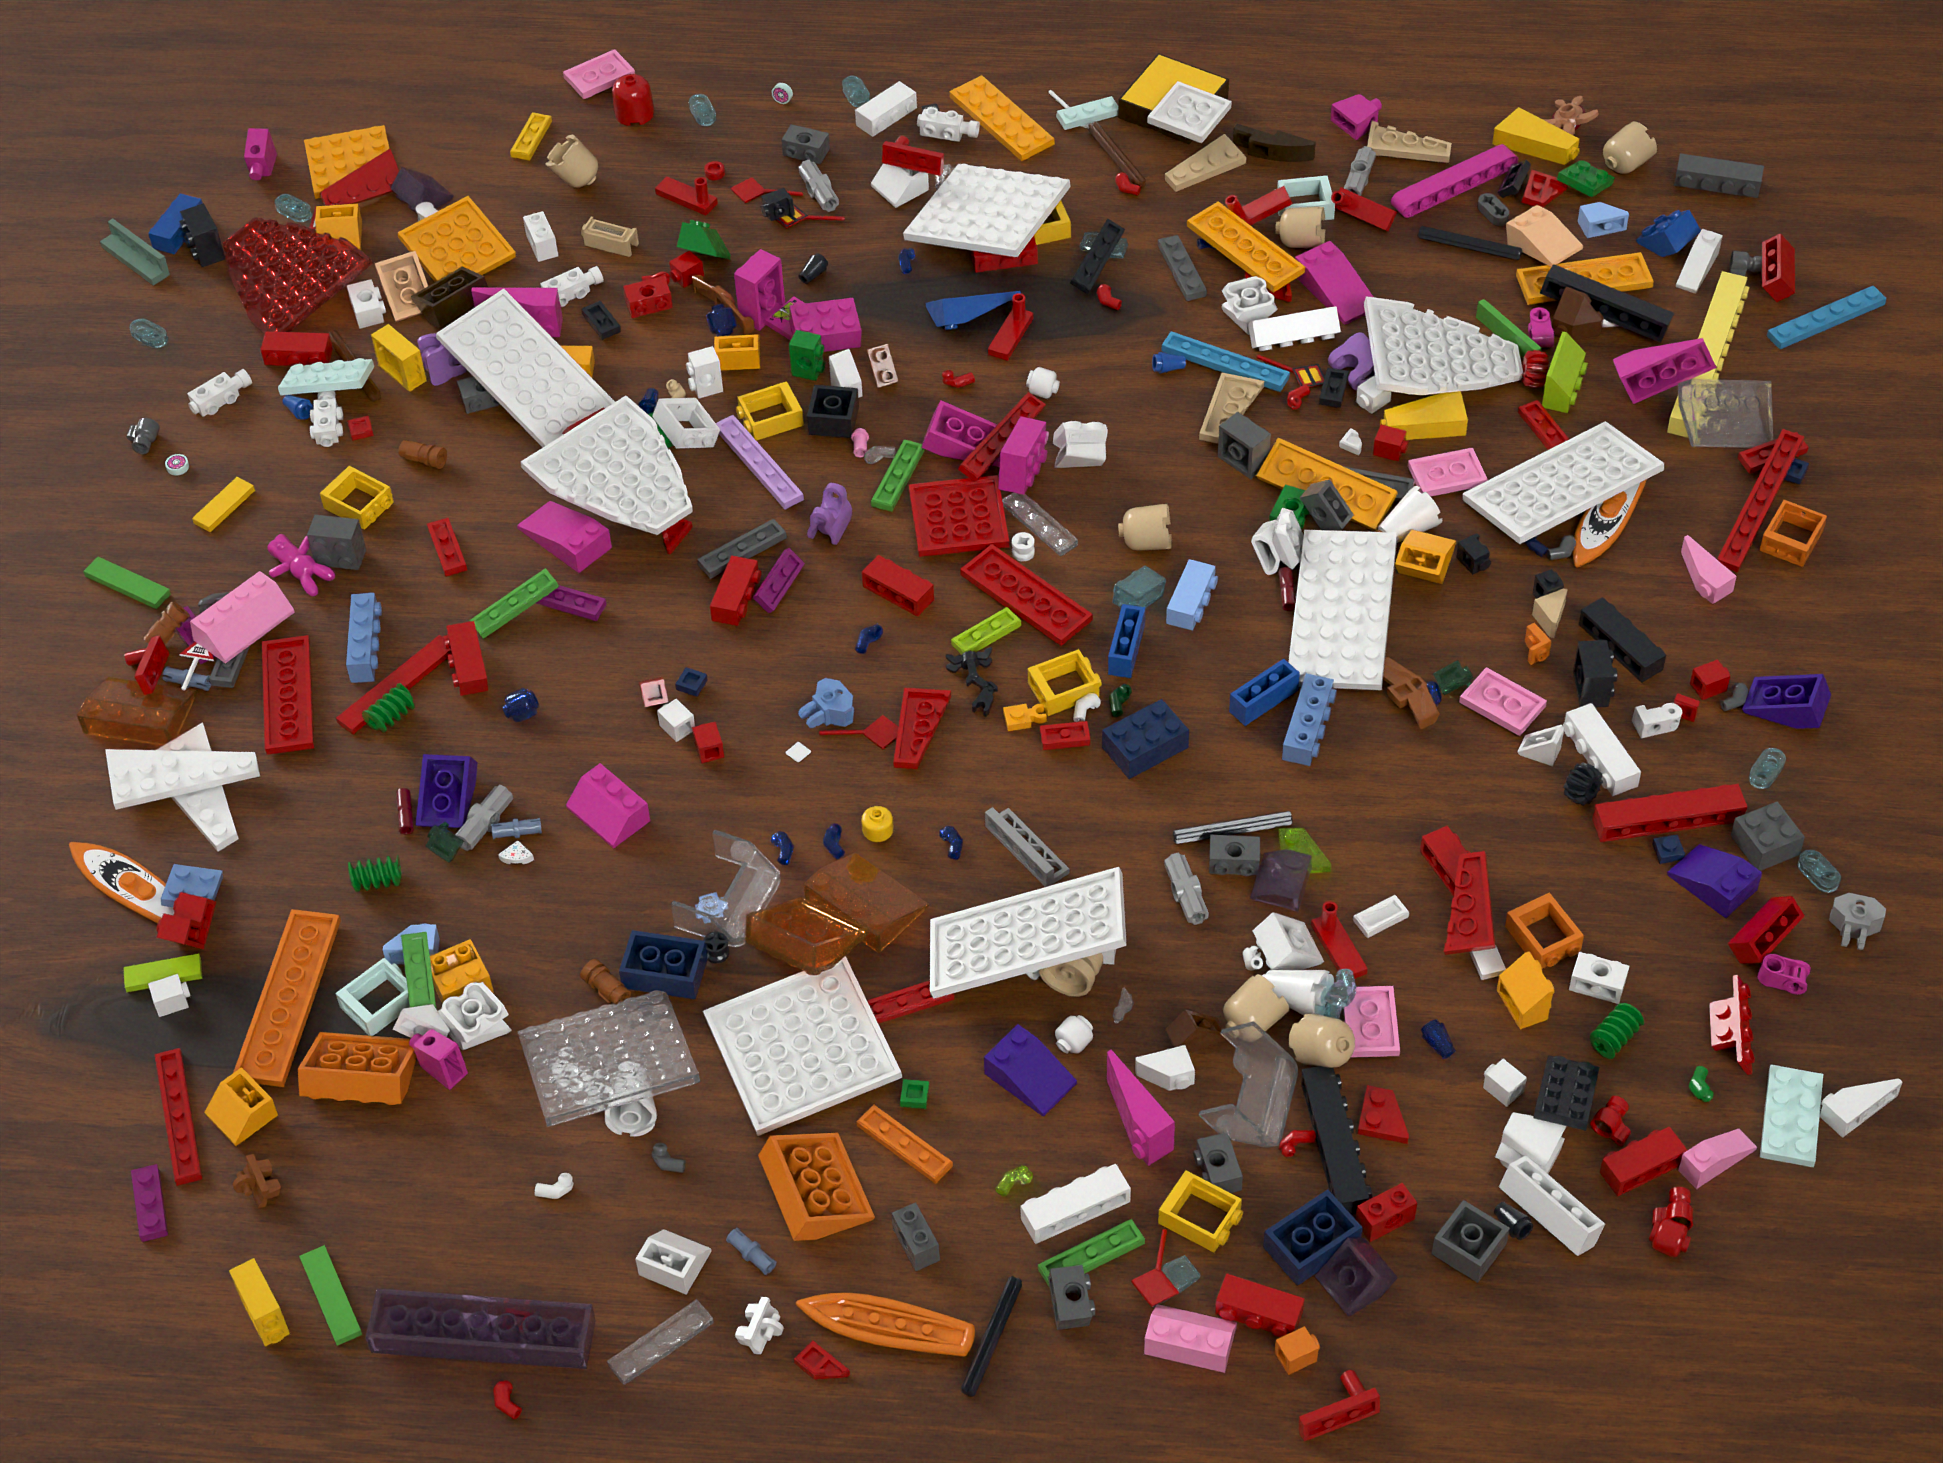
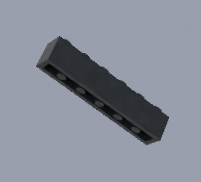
[1540,264,1674,343]
[1301,1066,1373,1215]

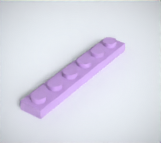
[716,415,804,509]

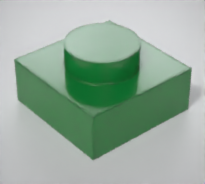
[900,1079,930,1109]

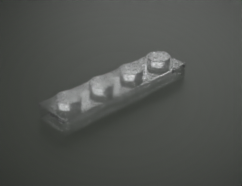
[1002,492,1078,557]
[607,1299,714,1385]

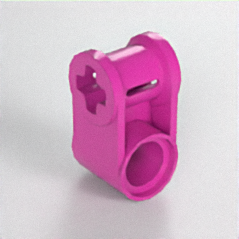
[1528,307,1554,348]
[1758,954,1811,994]

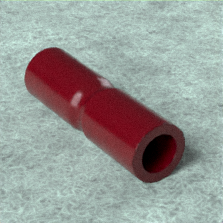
[1278,567,1296,611]
[396,788,414,835]

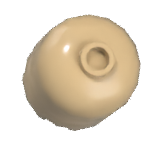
[1603,121,1657,174]
[546,135,598,188]
[1276,207,1325,249]
[1118,504,1172,550]
[1223,974,1289,1039]
[1289,1014,1355,1068]

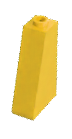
[1492,107,1579,165]
[1380,391,1468,440]

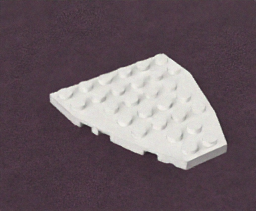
[1364,296,1524,395]
[521,396,693,535]

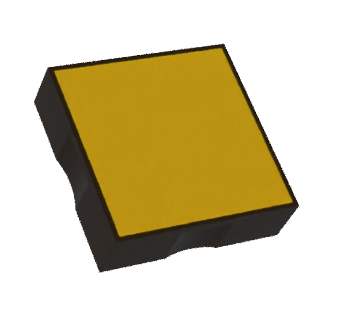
[1118,53,1229,144]

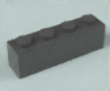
[1674,153,1764,198]

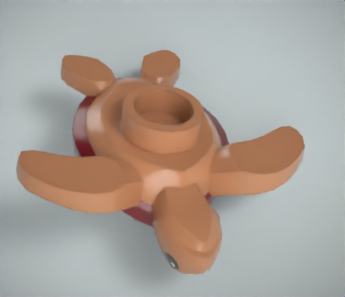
[1542,96,1599,136]

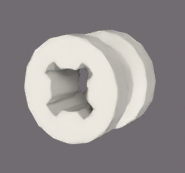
[1012,532,1035,561]

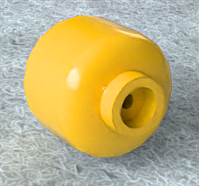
[861,806,894,842]

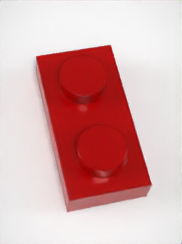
[1040,721,1090,750]

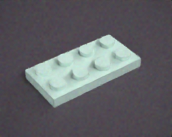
[278,358,374,395]
[1760,1064,1823,1167]

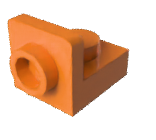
[1525,622,1551,665]

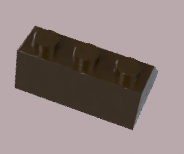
[411,266,489,329]

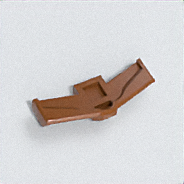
[692,275,754,335]
[1383,656,1440,729]

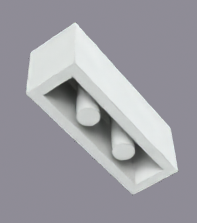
[855,81,917,137]

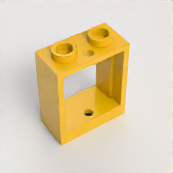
[1034,200,1071,245]
[371,324,427,392]
[736,381,804,441]
[320,466,394,530]
[1028,649,1102,716]
[1158,1170,1243,1253]
[229,1258,290,1347]

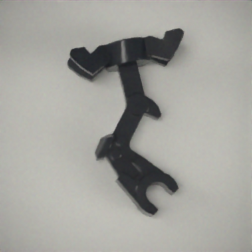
[946,647,998,717]

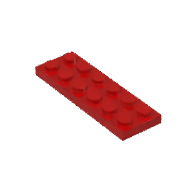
[960,544,1093,646]
[262,635,314,755]

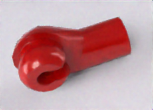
[942,370,975,388]

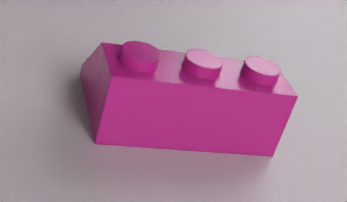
[566,763,650,849]

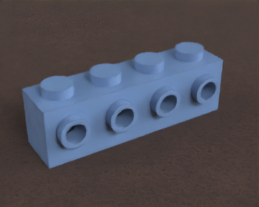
[346,593,382,683]
[1282,673,1337,766]

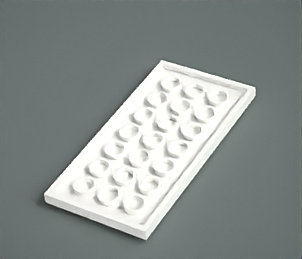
[436,289,615,448]
[1463,421,1664,544]
[1288,530,1397,690]
[930,867,1126,998]

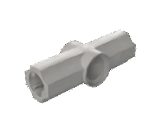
[1344,146,1376,196]
[798,160,839,212]
[454,784,513,851]
[1164,853,1209,925]

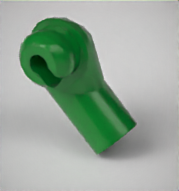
[1689,1066,1714,1103]

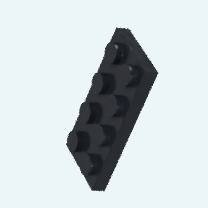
[1533,1055,1600,1131]

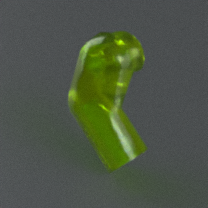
[995,1165,1033,1196]

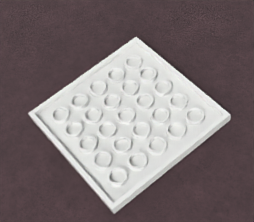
[903,164,1071,257]
[703,955,902,1136]

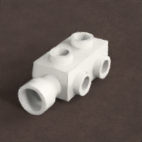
[917,107,980,142]
[540,266,604,307]
[187,369,252,417]
[310,391,343,447]

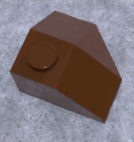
[1552,287,1604,341]

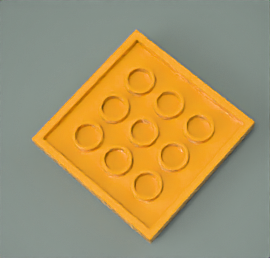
[304,125,389,199]
[398,196,516,282]

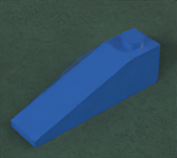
[926,291,1021,330]

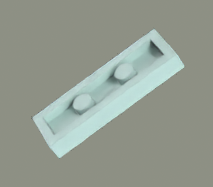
[1056,96,1118,130]

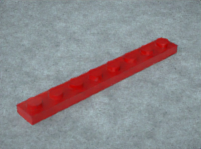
[1717,429,1804,572]

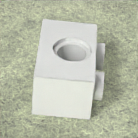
[523,211,558,262]
[346,279,386,329]
[686,346,723,399]
[1569,952,1629,1004]

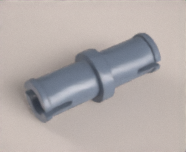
[163,666,211,691]
[491,818,542,839]
[726,1228,777,1275]

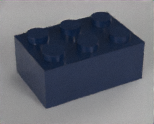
[1102,699,1189,779]
[619,930,708,999]
[1263,1189,1362,1286]

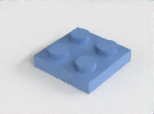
[161,864,223,907]

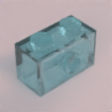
[1112,565,1166,608]

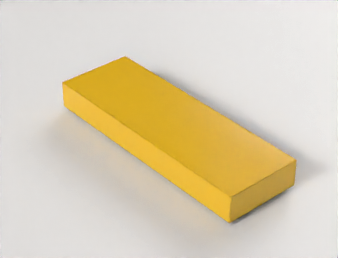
[510,112,552,160]
[192,477,255,532]

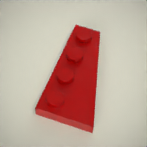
[320,149,405,206]
[893,688,952,769]
[1444,851,1496,955]

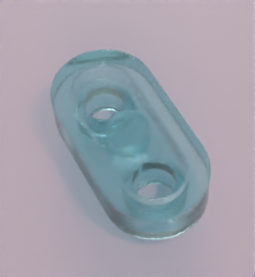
[842,75,870,107]
[689,94,716,126]
[275,194,312,222]
[129,318,168,348]
[1749,748,1786,789]
[1798,850,1841,893]

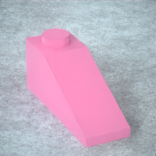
[1681,535,1737,604]
[1678,1129,1757,1189]

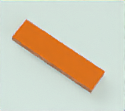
[856,1105,953,1184]

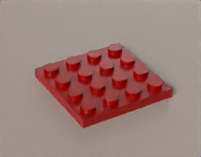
[909,475,1009,557]

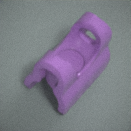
[1328,332,1375,390]
[417,334,467,386]
[807,483,852,545]

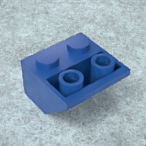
[1636,210,1701,257]

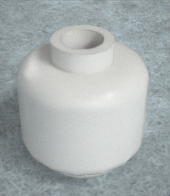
[1026,367,1060,399]
[1055,1015,1093,1054]

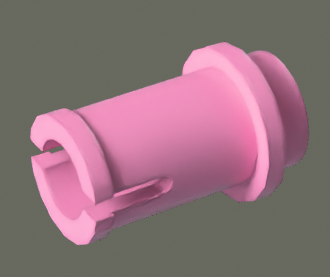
[851,428,869,458]

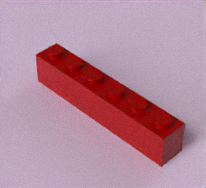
[1592,784,1747,842]

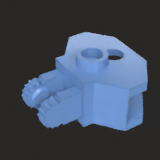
[798,678,854,728]

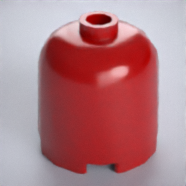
[612,74,654,126]

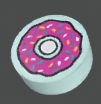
[772,83,793,104]
[165,454,189,476]

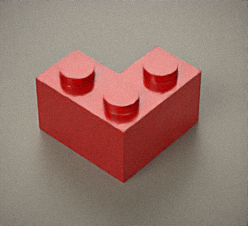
[157,892,217,950]

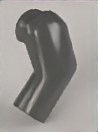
[1547,535,1576,560]
[198,592,229,613]
[1720,683,1748,711]
[652,1143,686,1173]

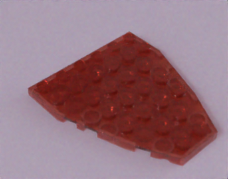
[223,217,373,334]

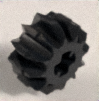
[1563,762,1603,806]

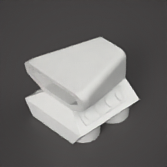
[1221,276,1278,335]
[1053,421,1108,468]
[1251,508,1304,575]
[438,982,512,1050]
[1495,1112,1566,1174]

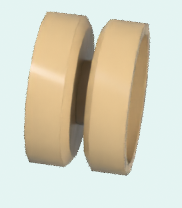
[1039,953,1103,996]

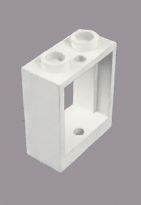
[652,398,720,448]

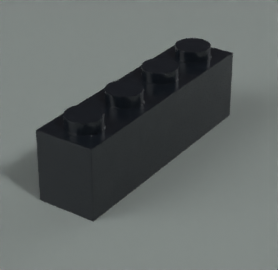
[1578,597,1666,683]

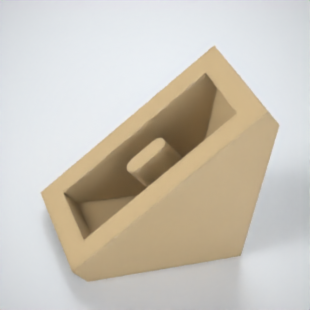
[1532,588,1568,638]

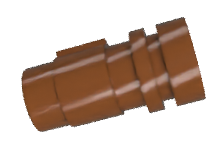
[399,440,447,469]
[143,601,190,644]
[580,958,631,1007]

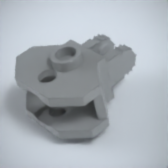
[1829,893,1886,950]

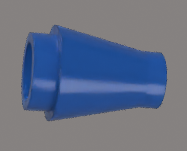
[1152,352,1186,374]
[283,395,313,420]

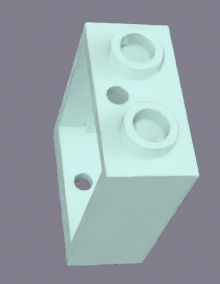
[1274,176,1335,220]
[336,958,410,1036]

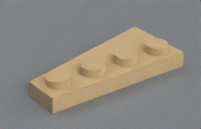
[1367,121,1452,163]
[1165,134,1246,192]
[1199,373,1264,443]

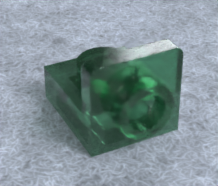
[1433,660,1474,695]
[425,822,464,863]

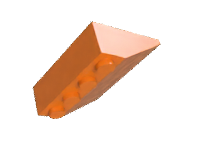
[298,1032,417,1105]
[758,1133,875,1241]

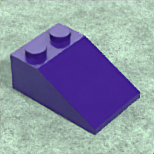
[1742,674,1831,729]
[416,754,478,828]
[1667,844,1762,918]
[984,1024,1077,1117]

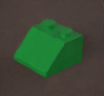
[677,220,731,259]

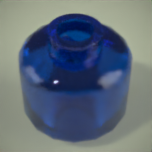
[706,304,737,337]
[502,688,539,722]

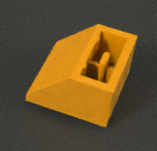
[315,204,362,253]
[714,335,760,370]
[1395,530,1456,584]
[430,939,494,1004]
[1497,951,1554,1029]
[204,1067,278,1146]

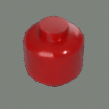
[1649,1218,1692,1257]

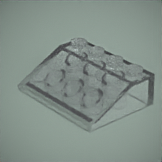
[1678,379,1773,448]

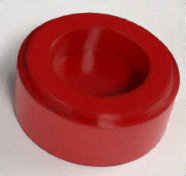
[704,161,725,180]

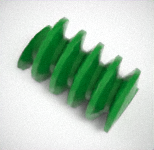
[362,683,415,733]
[348,855,402,892]
[1590,1003,1644,1059]

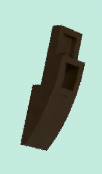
[1233,124,1316,162]

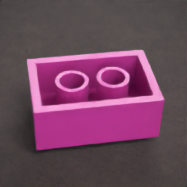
[734,249,785,331]
[789,298,862,352]
[998,416,1049,495]

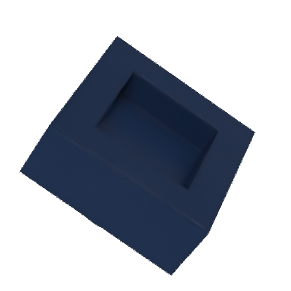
[1784,458,1809,485]
[675,667,708,697]
[1652,835,1685,864]

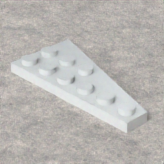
[157,723,238,851]
[105,749,260,810]

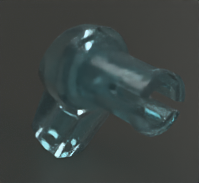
[1324,969,1356,1019]

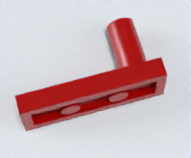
[882,136,944,176]
[655,176,718,216]
[1225,186,1293,226]
[1331,187,1397,232]
[988,293,1033,361]
[125,635,169,695]
[1311,901,1368,983]
[1299,1370,1380,1442]

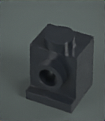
[761,188,795,221]
[1456,533,1491,575]
[1532,569,1564,599]

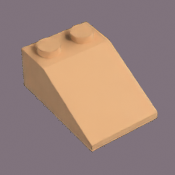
[1506,205,1583,267]
[375,251,428,322]

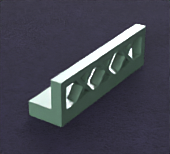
[100,218,170,286]

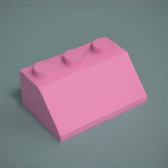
[1144,1304,1237,1373]

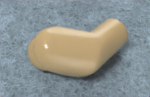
[666,379,686,408]

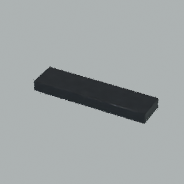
[1070,218,1125,294]

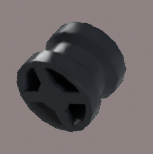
[703,931,730,964]

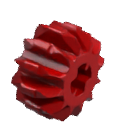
[1522,350,1549,388]

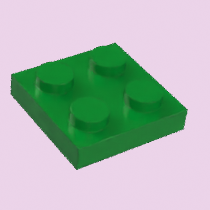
[1557,160,1615,197]

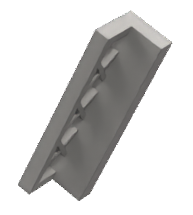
[985,807,1070,887]

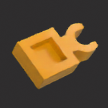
[1003,704,1047,731]

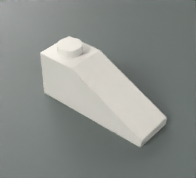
[1676,229,1722,294]
[1819,1079,1902,1138]

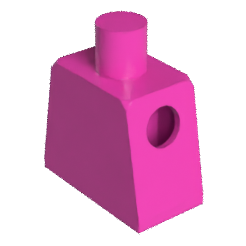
[1331,94,1382,140]
[244,128,277,180]
[409,1029,468,1090]

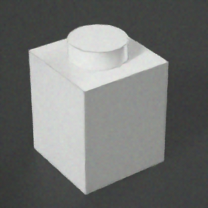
[1356,375,1392,414]
[657,699,695,742]
[148,974,191,1017]
[1483,1059,1527,1107]

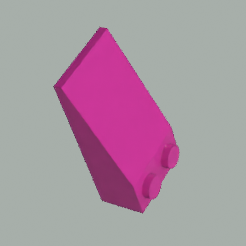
[1295,241,1373,325]
[471,288,563,337]
[1613,338,1717,404]
[921,400,1000,467]
[517,501,612,573]
[1107,1050,1175,1166]

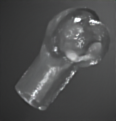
[935,164,955,190]
[864,446,895,464]

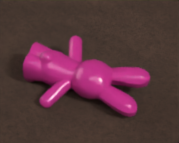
[267,534,335,596]

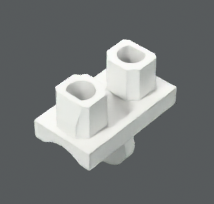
[735,1297,784,1354]

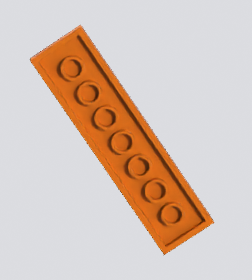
[233,909,341,1087]

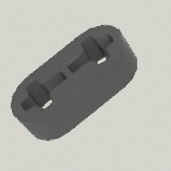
[1478,193,1509,226]

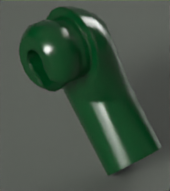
[1109,684,1132,717]

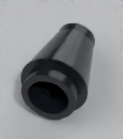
[798,253,828,284]
[1494,1202,1533,1240]

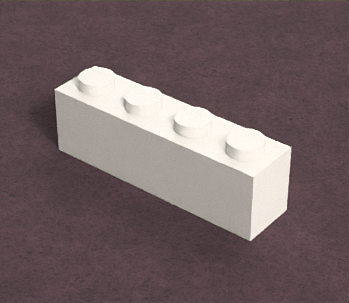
[1248,306,1341,351]
[1563,703,1641,796]
[1499,1156,1605,1256]
[1021,1164,1131,1244]

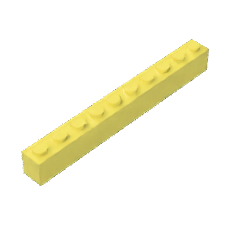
[1667,271,1750,439]

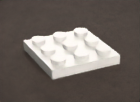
[1148,81,1232,143]

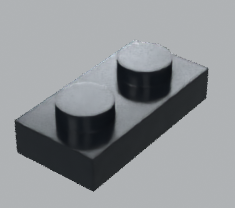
[1498,159,1531,198]
[582,301,621,340]
[1319,368,1349,408]

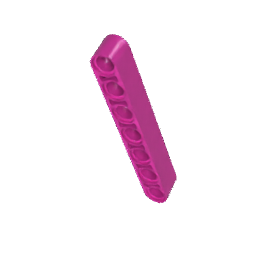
[1391,144,1518,218]

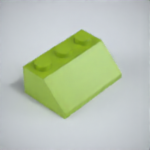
[1542,331,1588,413]

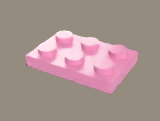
[563,49,635,99]
[1408,448,1488,497]
[1459,667,1547,736]
[1341,986,1400,1057]

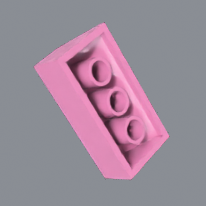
[190,571,295,664]

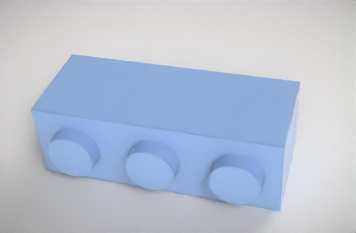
[1166,559,1218,631]

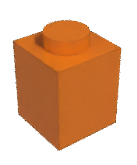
[1275,1326,1320,1375]

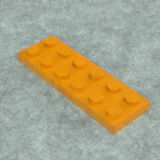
[949,75,1055,161]
[1187,201,1305,293]
[1516,252,1654,305]
[1257,438,1398,532]

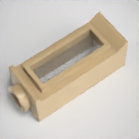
[581,216,639,257]

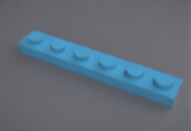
[1767,286,1887,349]
[1161,331,1290,392]

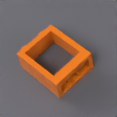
[1759,500,1827,567]
[1505,892,1584,969]

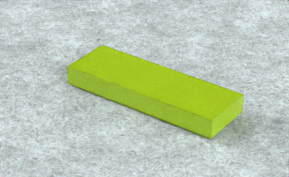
[951,607,1021,655]
[124,954,202,992]

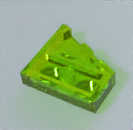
[1278,828,1331,874]

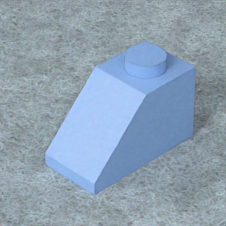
[1578,202,1629,238]
[383,924,440,964]

